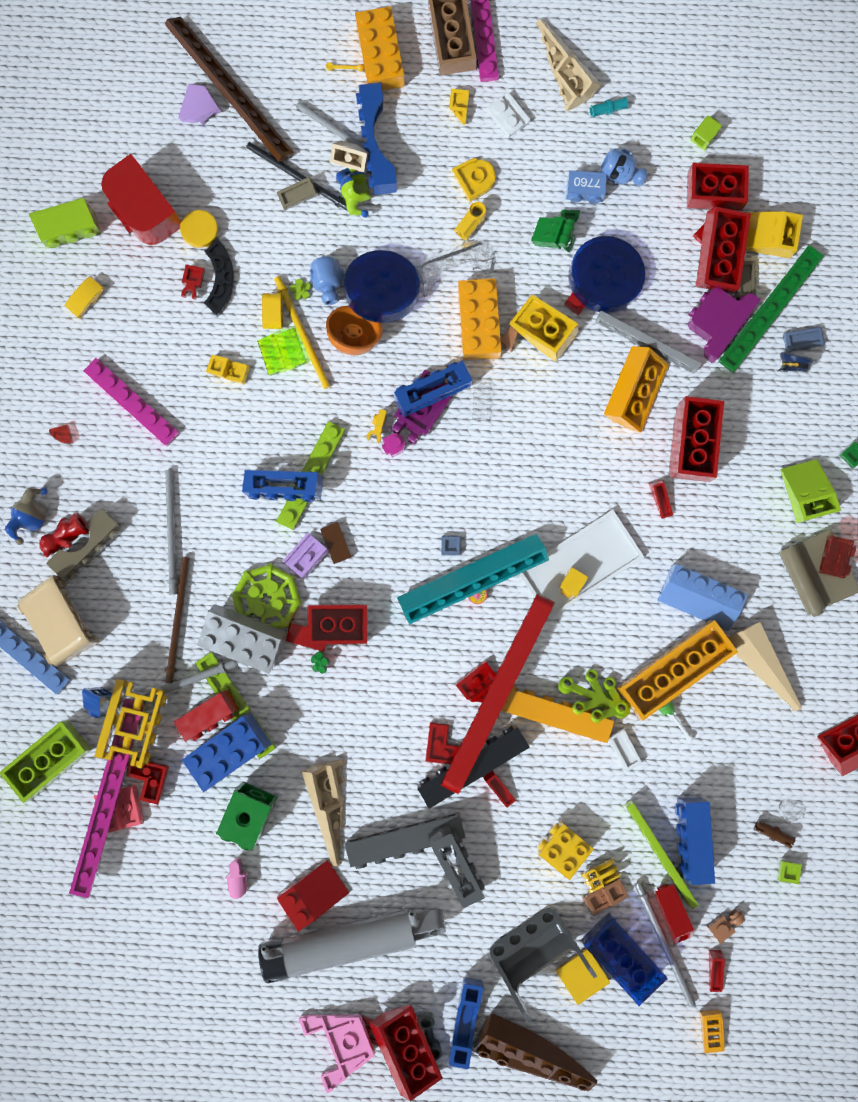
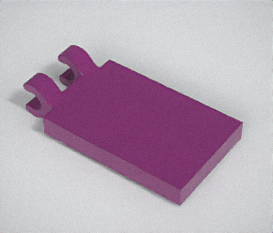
[392,369,453,445]

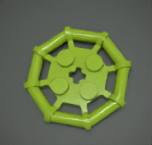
[230,563,302,629]

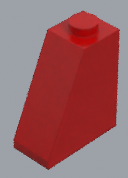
[655,884,695,945]

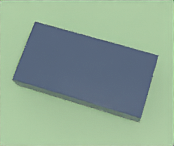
[782,326,825,352]

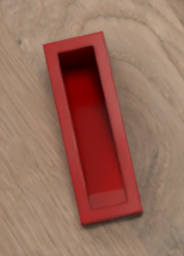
[648,480,673,519]
[483,770,516,808]
[709,950,725,992]

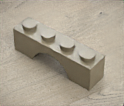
[46,508,122,581]

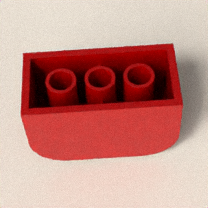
[101,154,181,245]
[669,396,724,482]

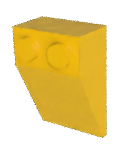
[509,294,578,362]

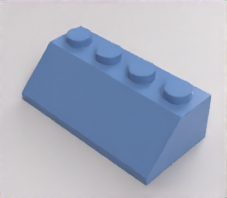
[657,564,748,631]

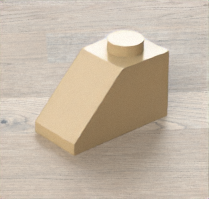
[330,140,368,172]

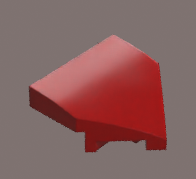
[454,660,496,702]

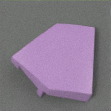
[178,84,221,125]

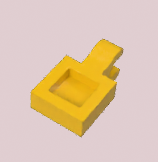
[367,409,388,444]

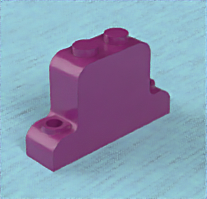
[688,288,761,364]

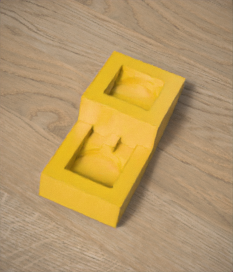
[64,276,105,318]
[206,354,250,385]

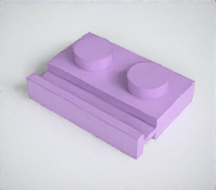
[283,533,329,579]

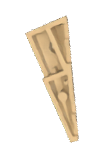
[536,19,601,111]
[727,622,802,711]
[302,759,345,866]

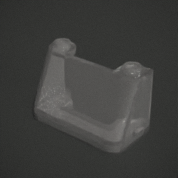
[413,238,496,297]

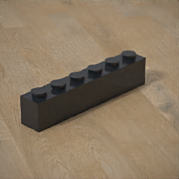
[417,725,530,809]

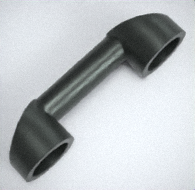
[418,1012,442,1061]

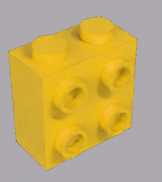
[537,821,594,881]

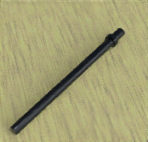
[246,141,348,212]

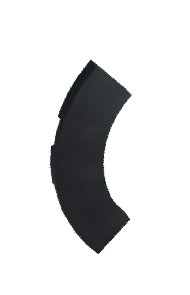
[203,239,234,317]

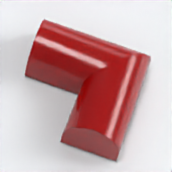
[126,757,169,805]

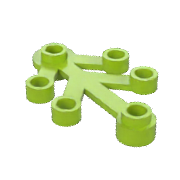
[558,669,631,723]

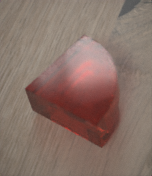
[49,424,74,444]

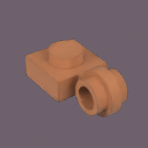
[707,909,746,944]

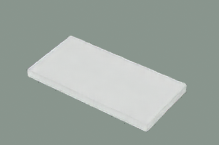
[518,510,645,620]

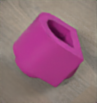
[381,433,405,458]

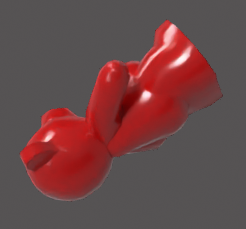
[39,513,89,558]

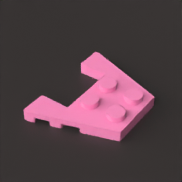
[299,1015,376,1093]

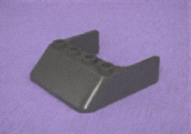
[490,908,597,1023]

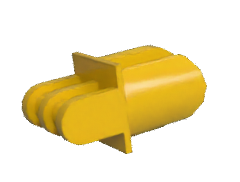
[580,858,622,893]

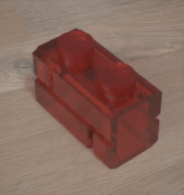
[818,536,856,579]

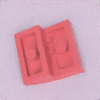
[94,785,144,833]

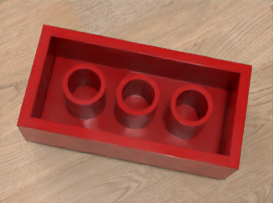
[695,207,751,293]

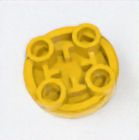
[180,210,218,248]

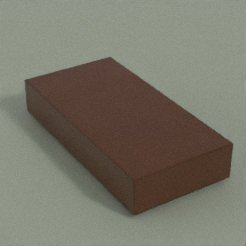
[320,522,352,565]

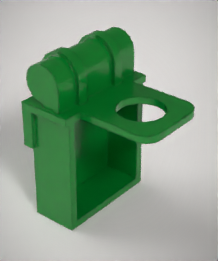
[531,216,576,253]

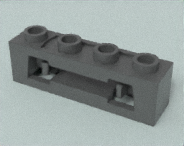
[428,824,486,908]

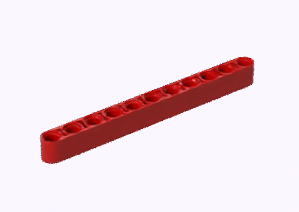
[441,593,555,795]

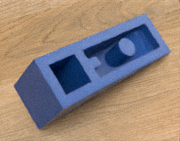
[82,687,112,718]

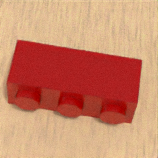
[174,689,239,742]

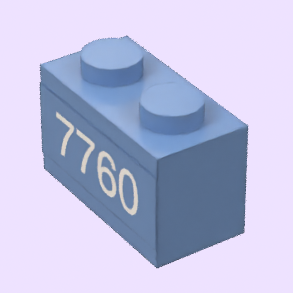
[566,170,607,204]

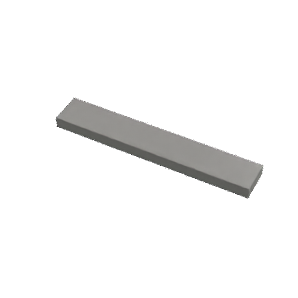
[595,311,702,374]

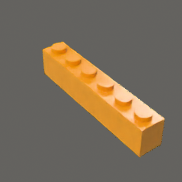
[501,686,614,744]

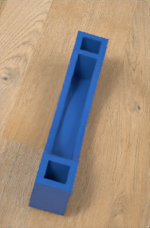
[355,82,397,195]

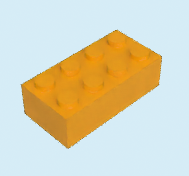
[355,6,405,91]
[458,278,501,361]

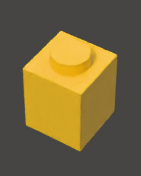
[558,567,588,599]

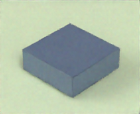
[441,536,461,556]

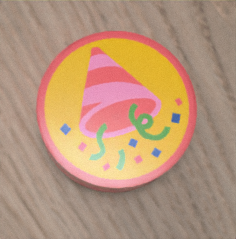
[468,590,487,605]

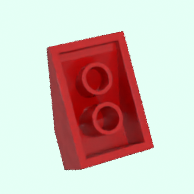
[276,860,350,932]

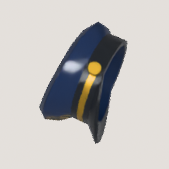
[776,352,814,372]

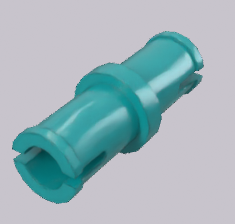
[589,97,628,118]

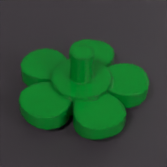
[311,651,329,674]

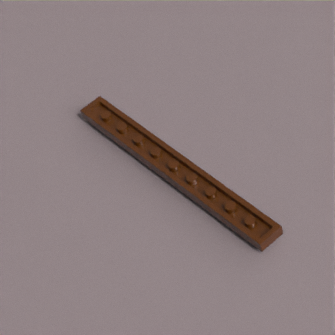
[165,17,294,162]

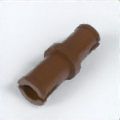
[753,819,796,849]

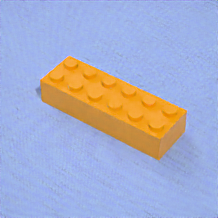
[616,620,738,721]

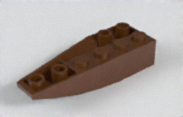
[472,1013,598,1092]

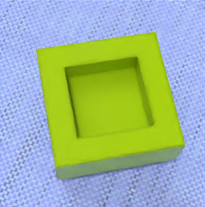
[777,860,802,885]

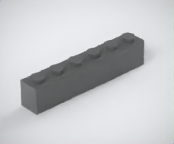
[345,812,466,869]

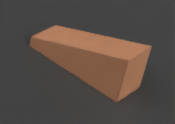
[500,326,518,352]

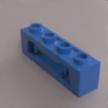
[394,361,473,418]
[242,470,323,502]

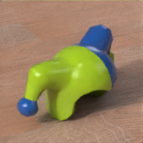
[336,168,371,218]

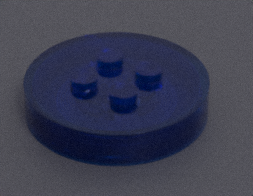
[568,236,645,313]
[344,250,420,323]

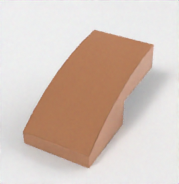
[582,878,629,916]

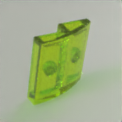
[257,328,307,376]

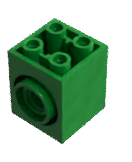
[216,781,278,851]

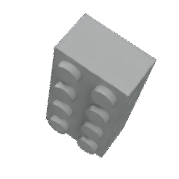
[197,604,287,674]

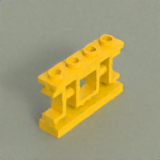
[94,679,167,768]

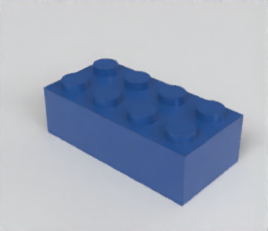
[182,712,272,793]
[674,797,715,885]

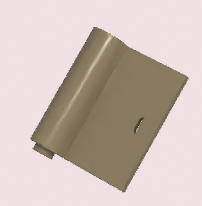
[779,529,858,617]

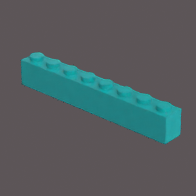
[397,533,549,625]

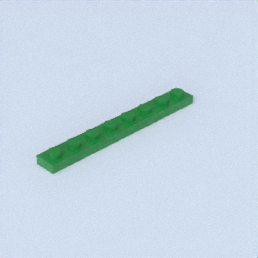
[718,245,824,373]

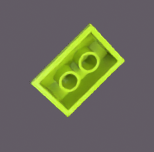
[29,197,101,248]

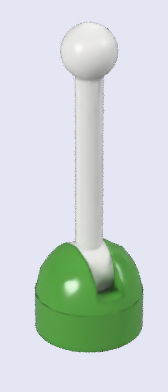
[659,701,694,742]

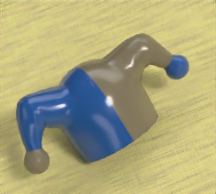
[5,487,48,545]

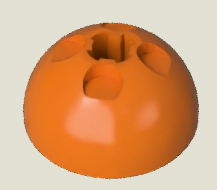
[326,305,382,356]

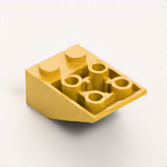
[745,211,803,259]

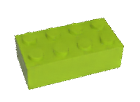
[0,720,92,803]

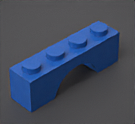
[448,977,484,1070]

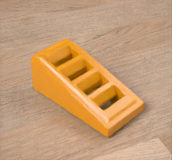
[699,1009,725,1053]

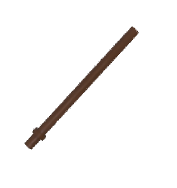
[165,557,190,684]

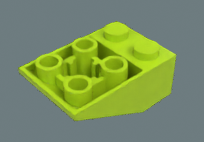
[780,459,841,523]

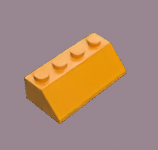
[604,346,669,433]

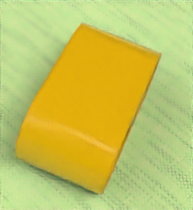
[262,293,283,329]

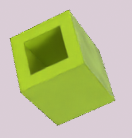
[690,115,722,151]

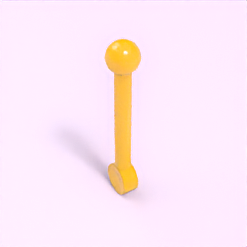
[326,62,364,72]

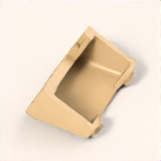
[17,575,99,666]

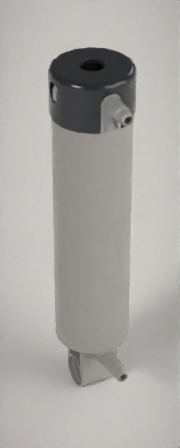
[258,909,446,984]

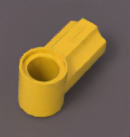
[454,202,486,241]

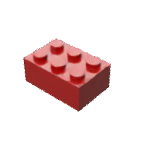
[686,163,749,211]
[307,605,367,645]

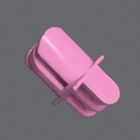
[225,858,248,899]

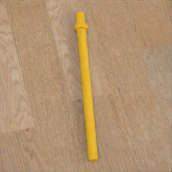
[274,276,331,389]

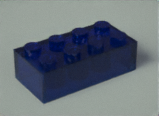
[581,913,668,1006]

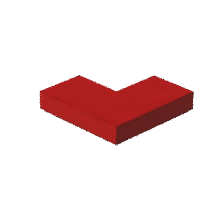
[425,722,460,765]

